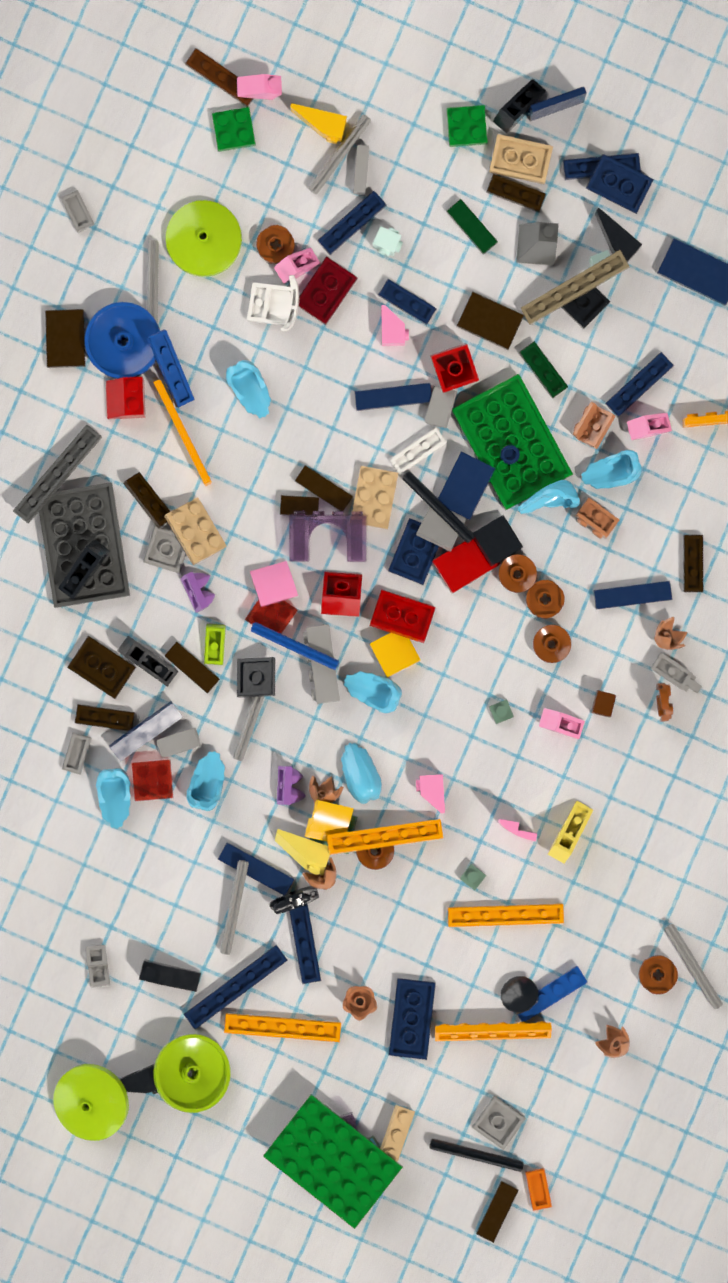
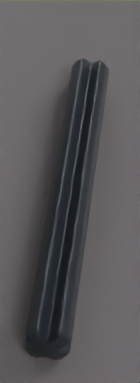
[402,471,475,543]
[429,1139,524,1172]

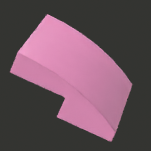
[250,561,298,607]
[498,819,537,841]

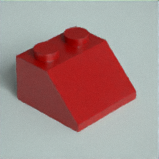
[430,343,479,393]
[106,377,146,419]
[321,572,362,617]

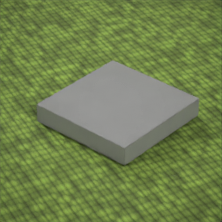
[416,507,467,552]
[143,526,186,574]
[472,1096,526,1150]

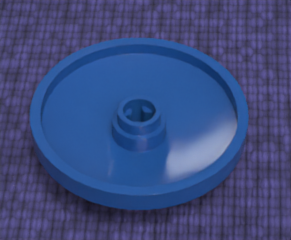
[85,302,160,379]

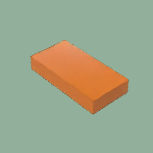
[525,1168,552,1211]

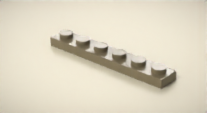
[521,250,630,325]

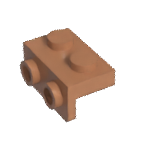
[573,402,616,449]
[575,498,619,539]

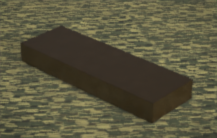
[486,174,546,212]
[295,465,353,513]
[123,472,170,529]
[683,535,703,593]
[164,642,220,694]
[75,704,135,731]
[476,1181,519,1243]

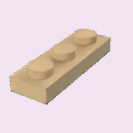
[380,1105,415,1162]

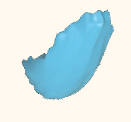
[226,360,271,419]
[581,450,642,489]
[518,480,580,514]
[344,671,402,713]
[341,743,382,804]
[186,751,225,811]
[96,768,131,829]

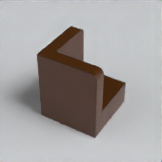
[591,690,616,718]

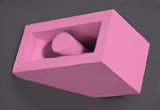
[237,74,282,100]
[274,247,321,283]
[381,305,409,346]
[627,413,672,440]
[539,708,585,739]
[416,774,445,813]

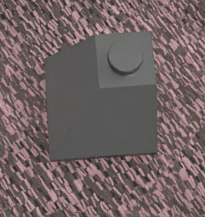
[516,222,559,266]

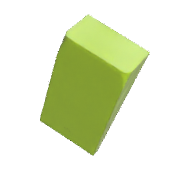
[204,624,226,665]

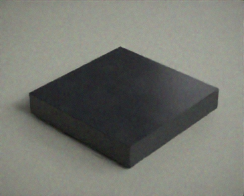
[561,287,611,329]
[473,515,523,566]
[237,657,275,698]

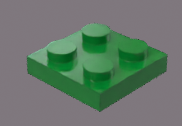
[447,105,488,147]
[212,107,256,152]

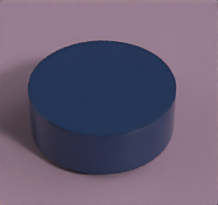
[500,445,520,465]

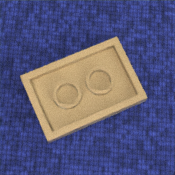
[489,134,553,185]
[350,466,398,530]
[164,497,227,565]

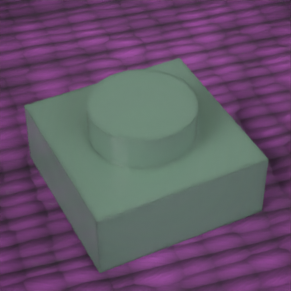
[489,699,514,724]
[459,864,487,890]

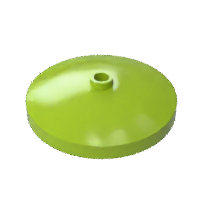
[166,200,242,277]
[154,1034,230,1113]
[53,1064,129,1141]

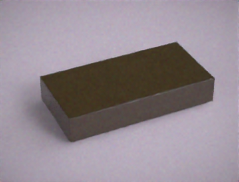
[280,495,319,517]

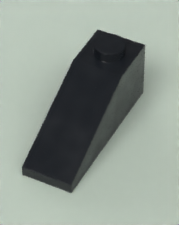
[493,78,546,134]
[595,208,642,262]
[58,539,110,600]
[117,636,178,687]
[139,959,201,992]
[119,1064,158,1095]

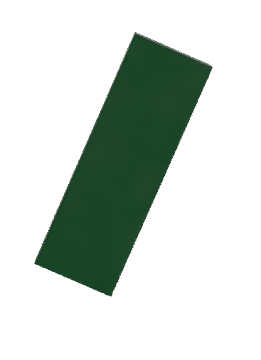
[446,199,498,255]
[519,341,568,399]

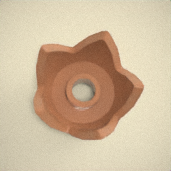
[655,617,688,650]
[309,776,344,803]
[302,857,336,890]
[343,986,377,1021]
[595,1025,630,1058]

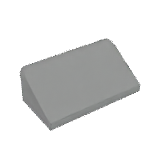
[425,386,457,428]

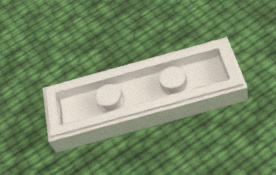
[389,427,447,475]

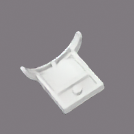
[247,275,299,332]

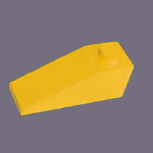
[290,103,347,144]

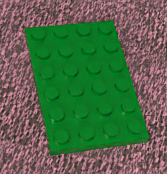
[452,374,573,511]
[263,1094,403,1229]

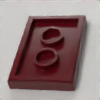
[298,257,358,325]

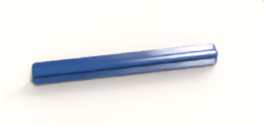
[251,622,339,670]

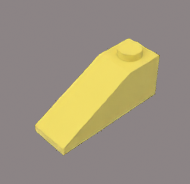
[548,801,593,864]
[275,829,330,875]

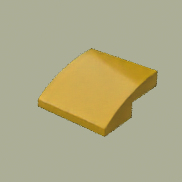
[369,633,421,678]
[304,800,354,842]

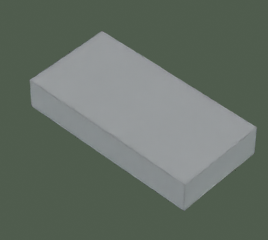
[61,190,95,233]
[62,732,91,775]

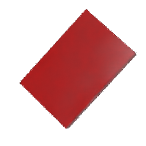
[432,539,501,594]
[369,589,436,643]

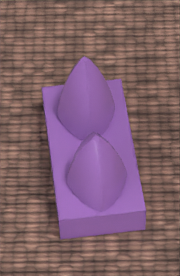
[180,571,215,613]
[277,766,306,805]

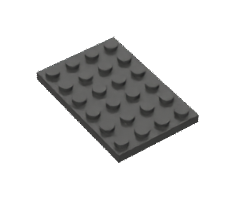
[39,482,130,608]

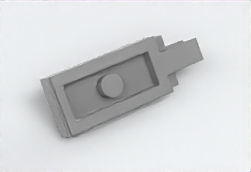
[650,653,702,693]

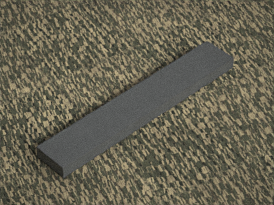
[13,425,102,524]

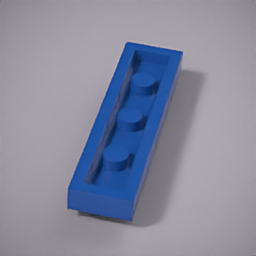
[147,329,195,408]
[518,966,588,1022]

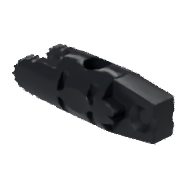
[269,886,319,914]

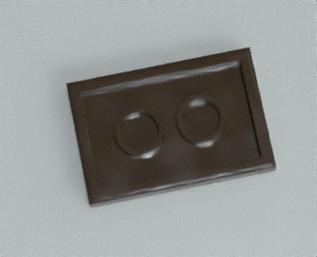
[456,291,524,350]
[45,309,86,368]
[67,636,137,699]

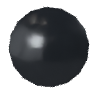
[501,976,539,1015]

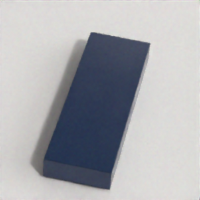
[378,279,437,326]

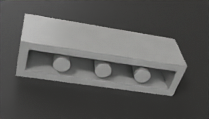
[303,624,340,704]

